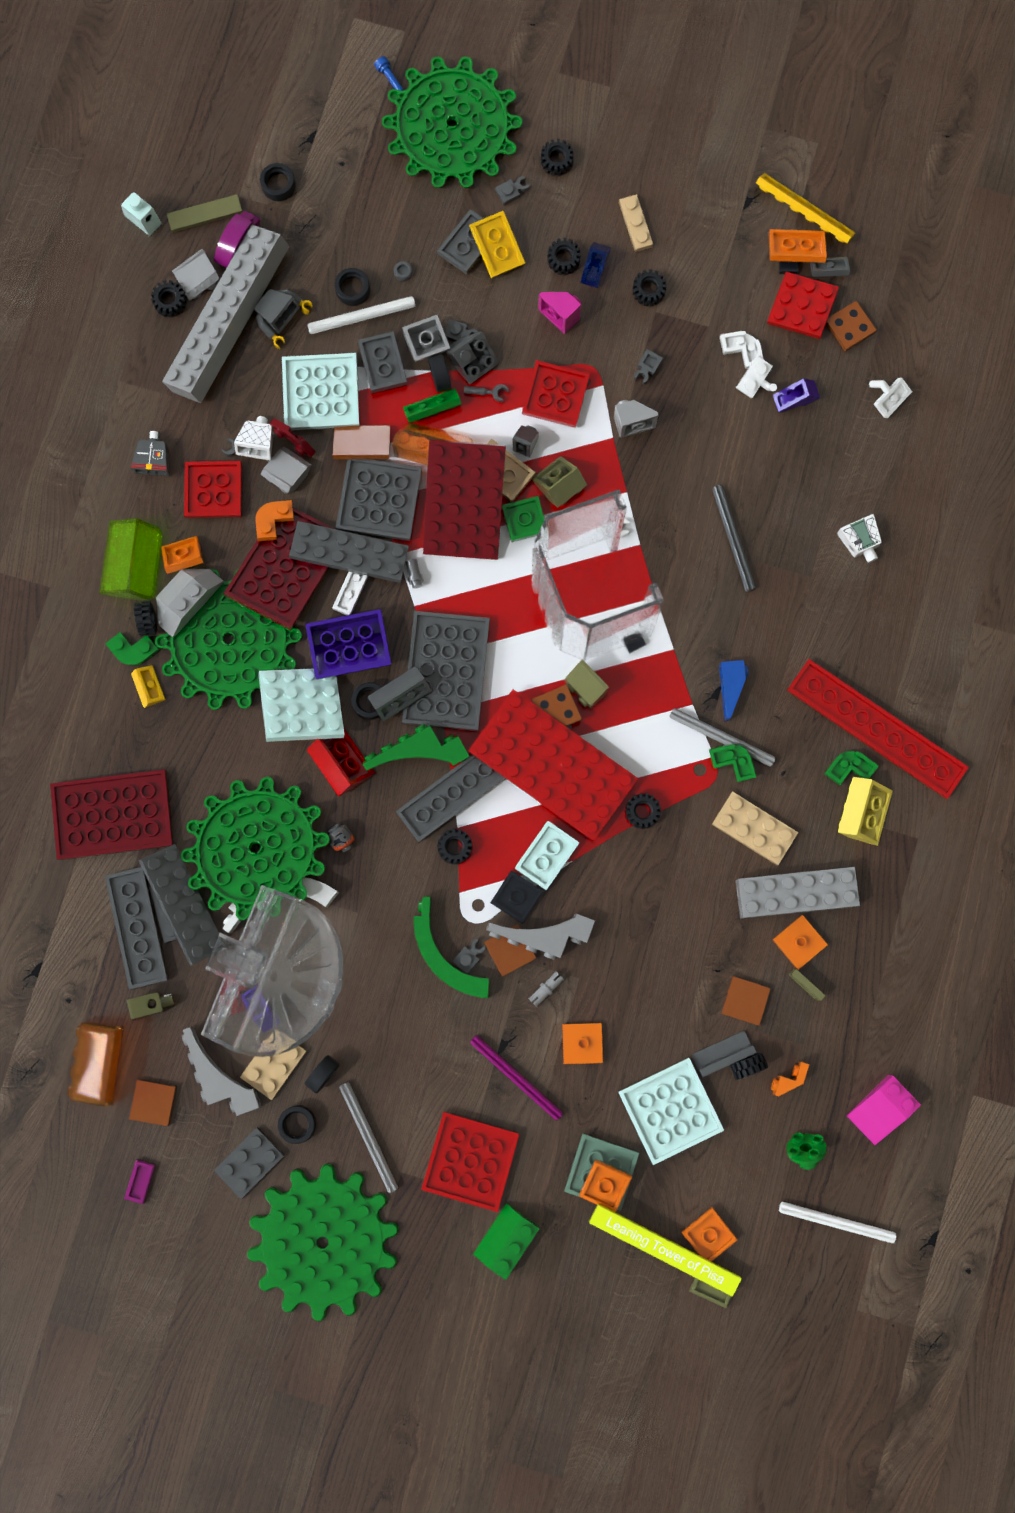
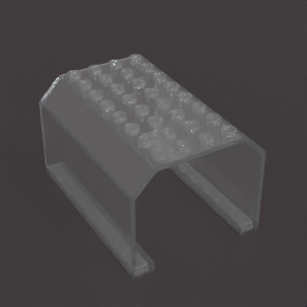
[531,489,664,661]

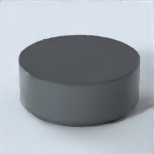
[394,261,412,281]

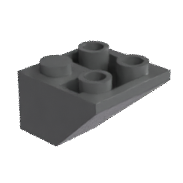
[445,331,499,384]

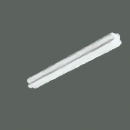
[308,296,415,334]
[779,1202,896,1243]

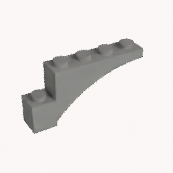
[486,914,595,960]
[182,1027,262,1116]

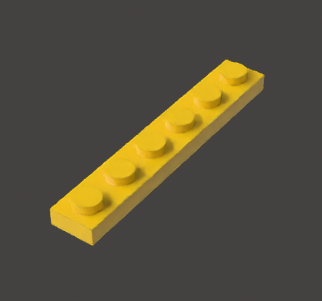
[756,173,855,243]

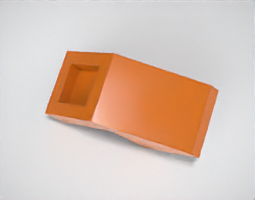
[771,1062,809,1096]

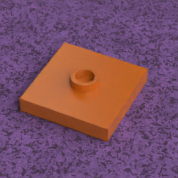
[161,536,203,574]
[772,915,828,970]
[562,1023,603,1064]
[579,1159,632,1212]
[682,1207,738,1261]

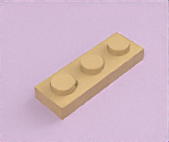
[619,194,653,252]

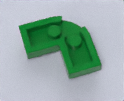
[105,632,159,665]
[709,744,756,782]
[824,751,878,785]

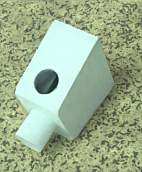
[121,192,162,236]

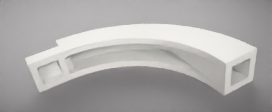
[222,877,339,934]

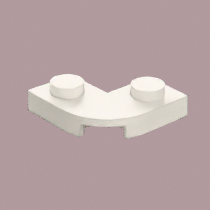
[720,331,764,369]

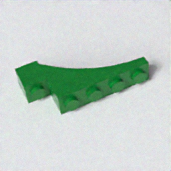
[363,724,470,771]

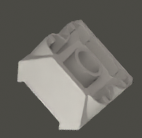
[172,249,220,301]
[261,446,311,494]

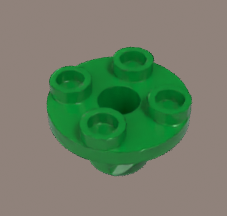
[786,1133,827,1170]

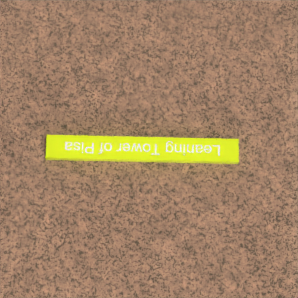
[589,1204,742,1297]

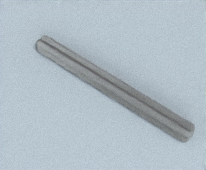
[670,708,775,766]
[339,1082,398,1193]

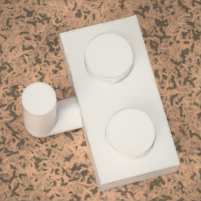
[736,356,777,398]
[869,378,912,418]

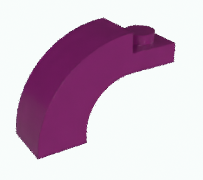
[214,211,260,268]

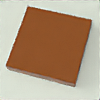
[484,924,536,977]
[721,976,771,1026]
[129,1080,177,1126]

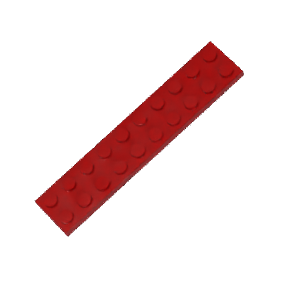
[787,659,969,799]

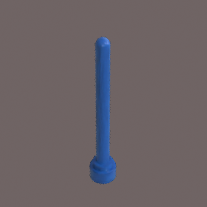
[374,56,404,91]

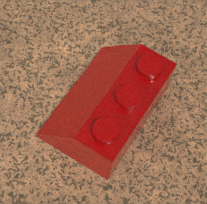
[306,729,375,797]

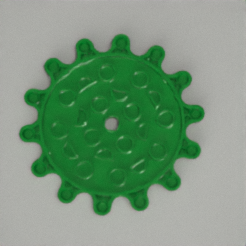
[381,56,522,188]
[155,569,302,710]
[181,777,330,920]
[247,1163,399,1322]

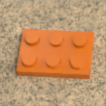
[769,229,827,263]

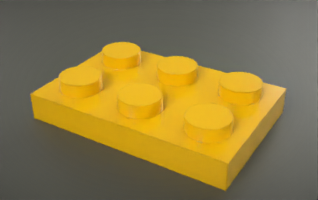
[469,211,525,278]

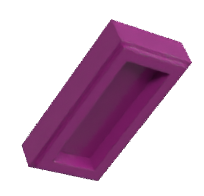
[124,1159,156,1204]

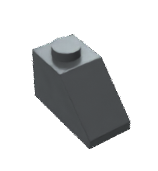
[513,425,539,458]

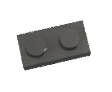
[810,257,850,277]

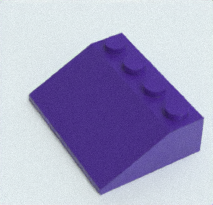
[305,609,391,680]

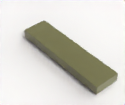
[167,194,243,233]

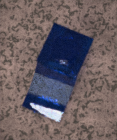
[580,242,611,288]

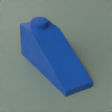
[719,660,748,722]

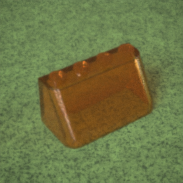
[392,422,474,466]
[67,1022,124,1107]

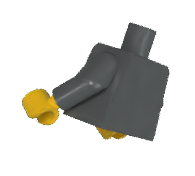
[255,289,313,349]

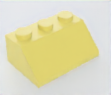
[838,777,893,846]

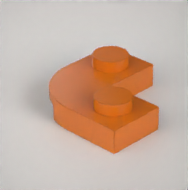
[255,500,294,541]

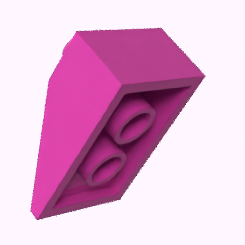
[847,1075,921,1145]

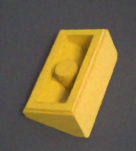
[131,665,165,708]

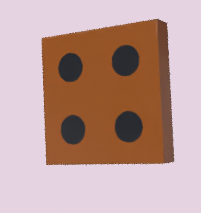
[826,301,877,351]
[531,684,582,727]

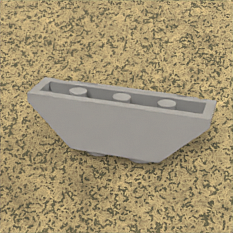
[156,569,224,638]

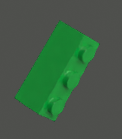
[473,1203,539,1280]

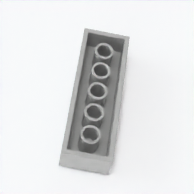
[735,867,860,919]

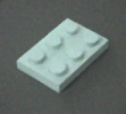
[515,821,579,890]

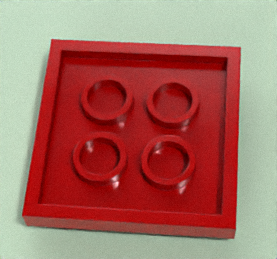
[767,272,839,339]
[522,360,590,428]
[184,461,242,518]

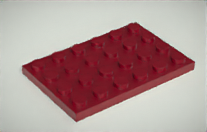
[423,440,506,560]
[224,508,334,631]
[50,769,173,860]

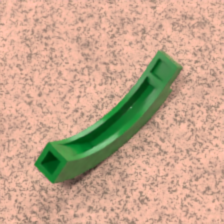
[414,897,489,998]

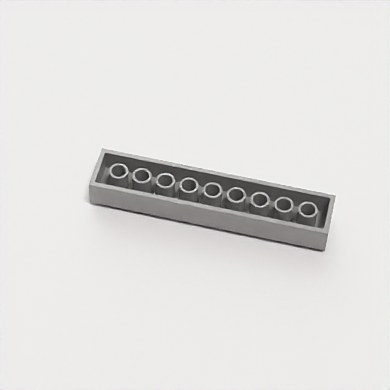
[162,225,289,403]

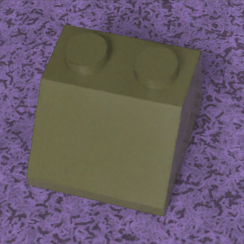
[532,456,587,507]
[565,659,609,709]

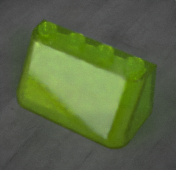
[99,518,162,600]

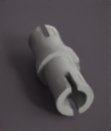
[528,971,564,1007]

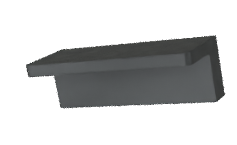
[368,667,432,722]
[692,1031,757,1077]

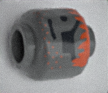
[327,823,355,852]

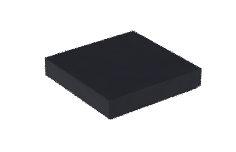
[490,870,544,924]

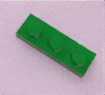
[403,388,461,423]

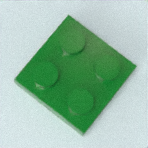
[502,496,548,543]

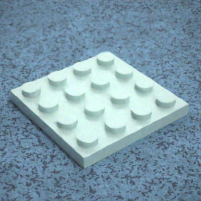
[282,353,360,430]
[259,669,344,742]
[618,1058,724,1165]

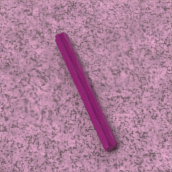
[470,1035,563,1121]

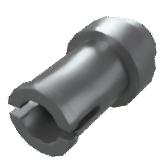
[405,559,424,588]

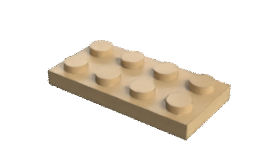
[712,792,798,866]

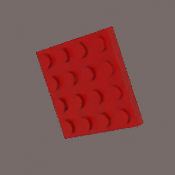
[421,1112,519,1212]

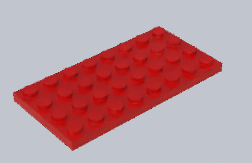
[468,689,638,841]

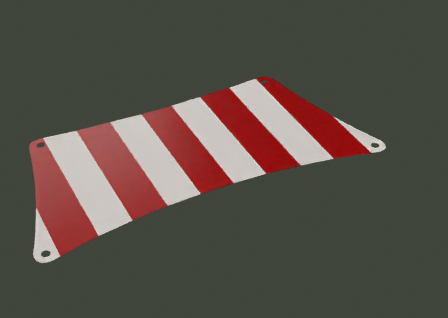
[357,364,718,924]

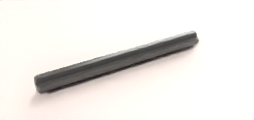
[712,485,756,592]

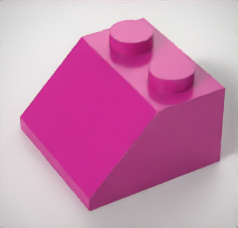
[538,292,581,334]

